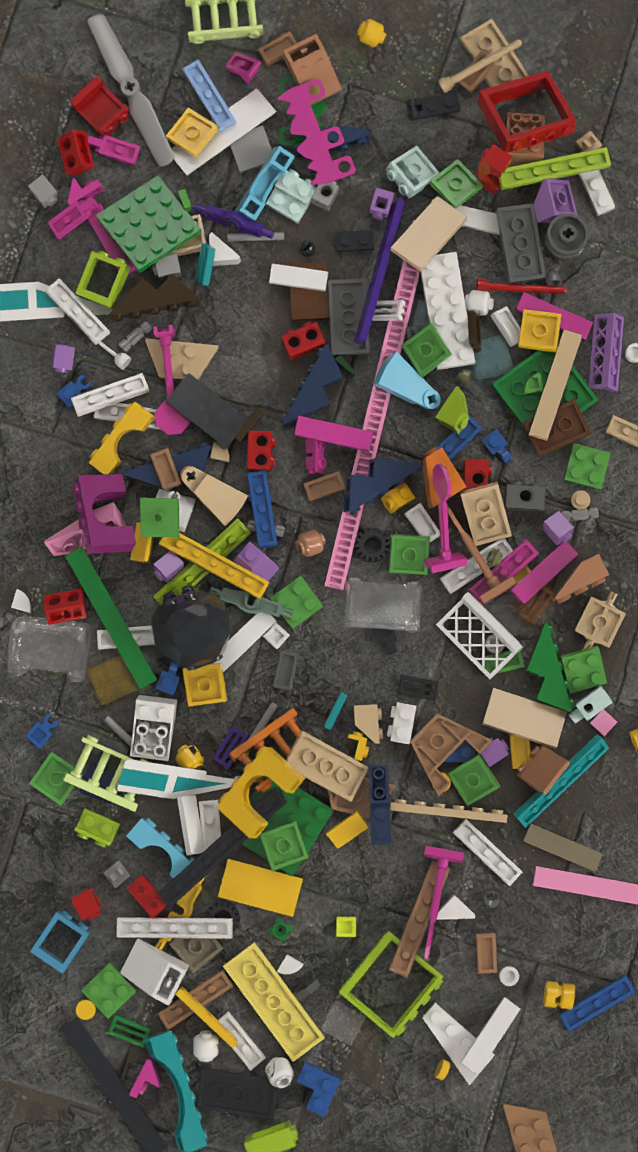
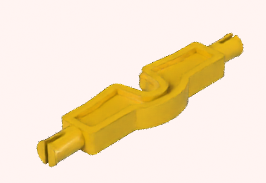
[154,875,207,951]

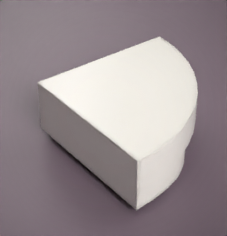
[11,589,31,613]
[277,954,304,974]

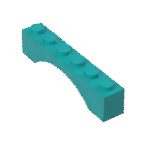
[144,1031,207,1152]

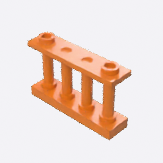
[229,708,301,793]

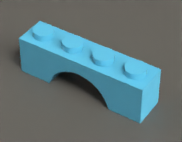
[235,146,295,221]
[126,818,195,878]

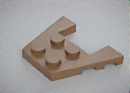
[410,714,492,796]

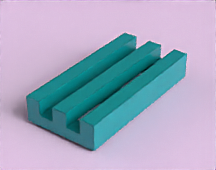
[195,243,216,285]
[324,692,348,730]

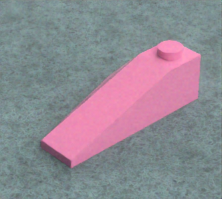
[45,502,126,556]

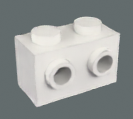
[387,702,416,745]

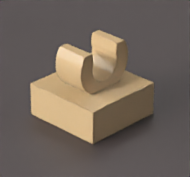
[575,131,602,152]

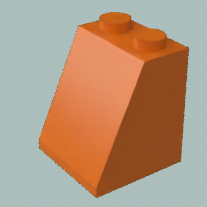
[422,447,466,509]

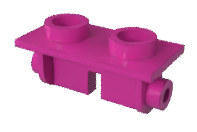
[305,438,326,474]

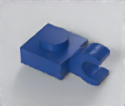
[481,429,512,463]
[155,660,181,695]

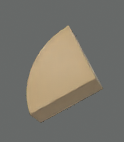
[210,442,230,463]

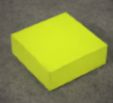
[336,916,356,937]

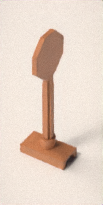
[447,504,517,604]

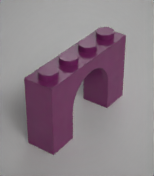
[72,474,136,554]

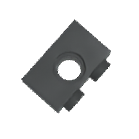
[504,482,545,512]

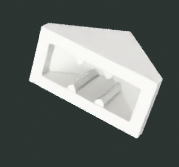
[209,232,241,266]
[437,894,475,919]

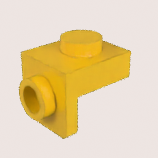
[381,482,415,514]
[347,731,369,761]

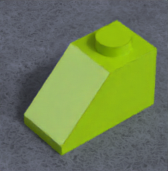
[436,386,469,434]

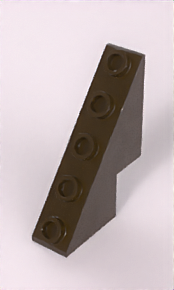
[108,274,200,322]

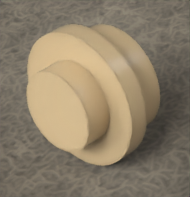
[571,491,590,510]

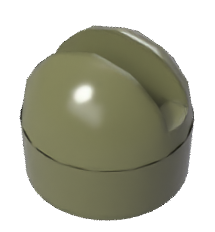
[457,369,472,386]

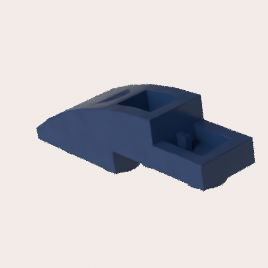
[294,127,370,158]
[368,764,391,845]

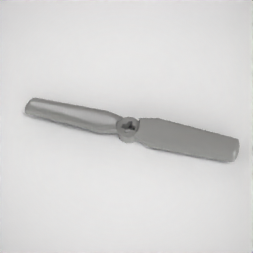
[87,14,174,167]

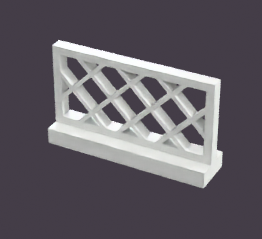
[436,592,524,680]

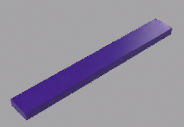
[354,198,405,344]

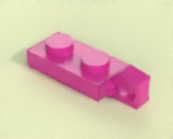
[88,135,141,166]
[48,197,98,239]

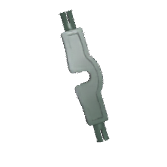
[210,587,293,618]

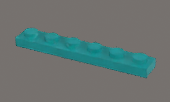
[514,734,609,828]

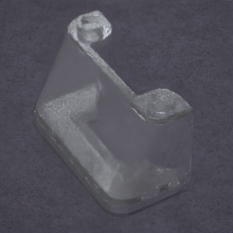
[342,578,422,633]
[7,616,92,682]

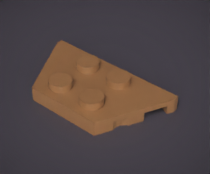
[328,777,396,818]
[503,1103,557,1152]

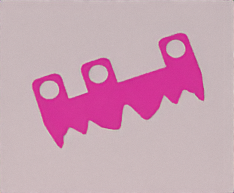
[278,79,356,185]

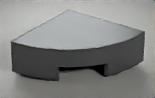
[294,979,321,1001]

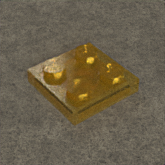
[87,655,138,706]

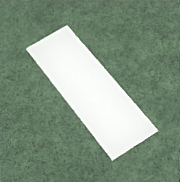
[171,89,276,175]

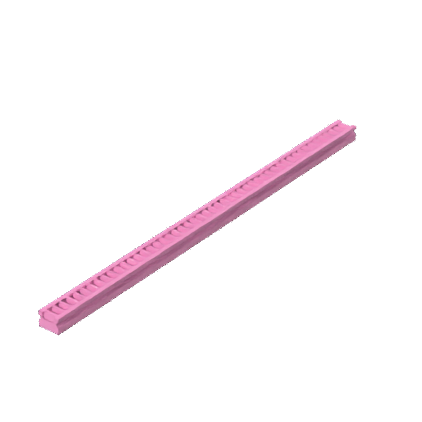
[325,220,420,591]

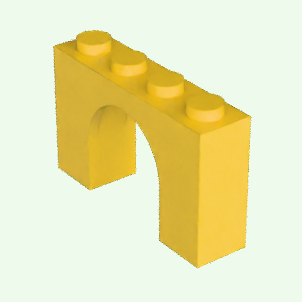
[217,747,305,838]

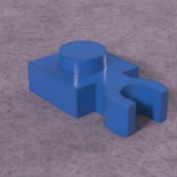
[57,375,92,408]
[25,713,60,749]

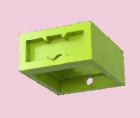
[75,250,131,309]
[244,1120,299,1152]

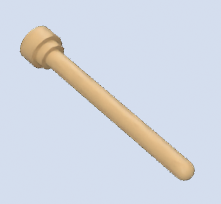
[438,39,522,93]

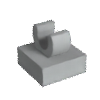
[103,861,131,888]

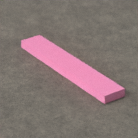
[532,866,638,904]

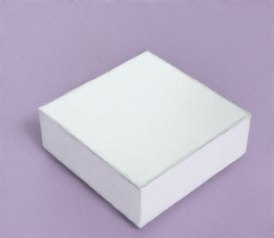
[263,622,290,649]

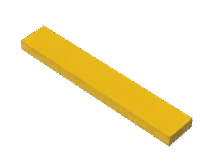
[159,533,270,599]

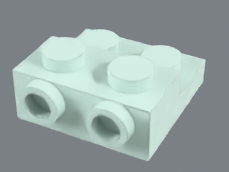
[386,146,439,198]
[266,169,316,224]

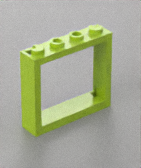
[339,930,443,1038]

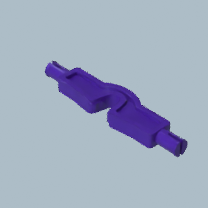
[194,203,275,239]

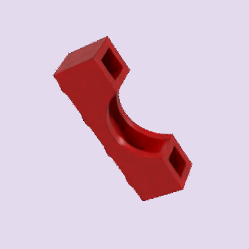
[476,144,512,195]

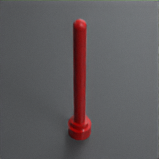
[476,278,567,294]

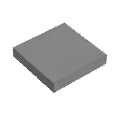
[230,125,272,174]

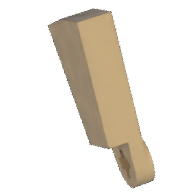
[180,466,248,526]

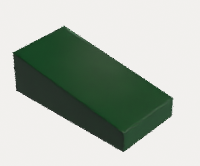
[335,354,355,377]

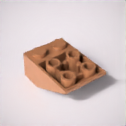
[283,34,342,105]
[506,112,545,168]
[551,554,609,604]

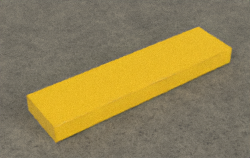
[176,987,238,1048]

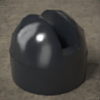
[300,241,315,257]

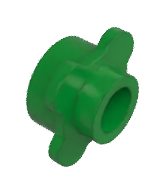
[269,918,292,942]

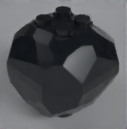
[151,585,231,671]

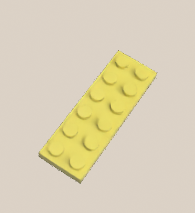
[223,942,325,1062]

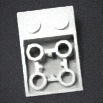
[130,695,177,761]
[120,938,189,1005]

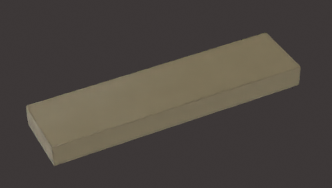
[523,823,603,872]

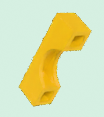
[89,401,155,475]

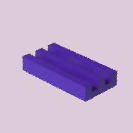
[213,726,249,769]

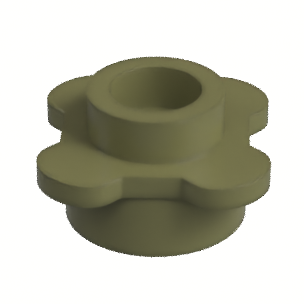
[486,548,503,567]

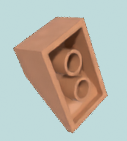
[517,745,570,794]

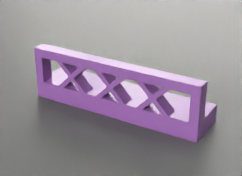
[589,313,624,392]

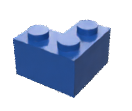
[296,1060,341,1117]

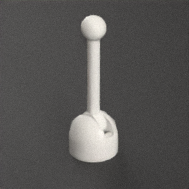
[98,341,131,370]

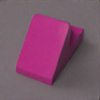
[225,52,261,84]
[68,177,104,206]
[129,1056,161,1098]

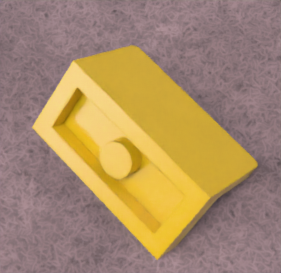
[130,522,154,563]

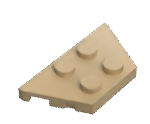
[146,338,219,381]

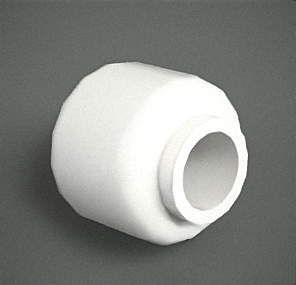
[465,290,494,316]
[193,1030,219,1062]
[265,1057,294,1088]

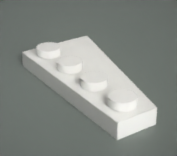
[422,1002,495,1085]

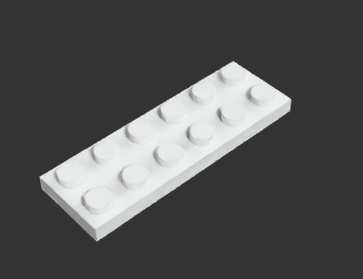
[420,252,475,370]

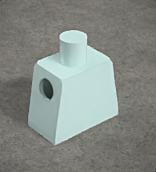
[569,685,613,724]

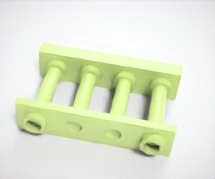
[185,0,263,44]
[63,735,151,812]

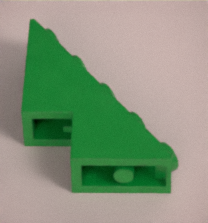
[525,622,575,713]

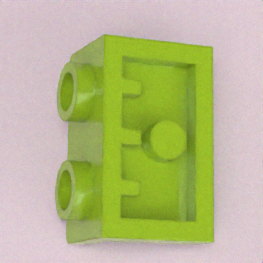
[74,808,120,848]

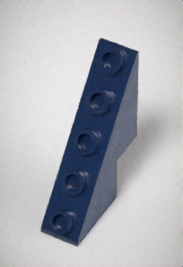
[280,345,343,428]
[123,443,212,492]
[343,458,424,515]

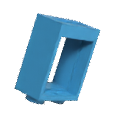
[30,910,91,974]

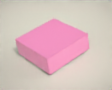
[590,709,617,736]

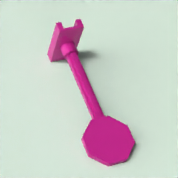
[153,325,190,435]
[424,463,467,573]
[424,846,464,960]

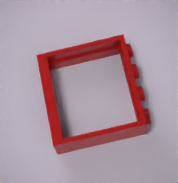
[478,70,577,153]

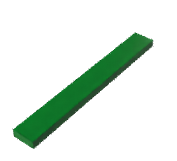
[65,547,157,690]

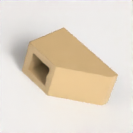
[354,704,383,744]

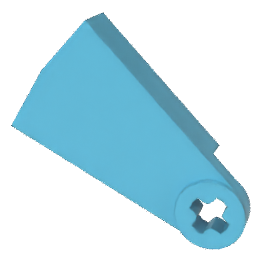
[373,352,441,409]

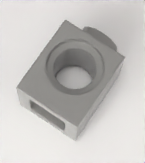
[28,174,59,208]
[312,181,339,211]
[152,254,182,281]

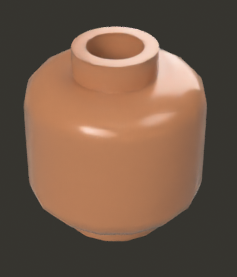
[296,530,326,557]

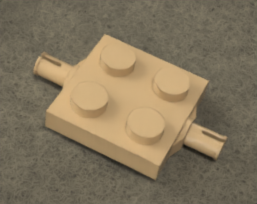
[574,591,626,650]

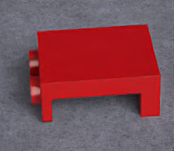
[70,76,130,136]

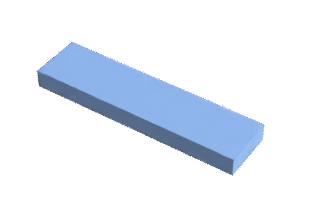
[183,60,236,131]

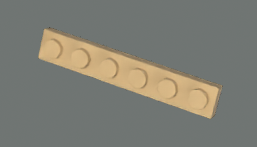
[390,799,507,823]

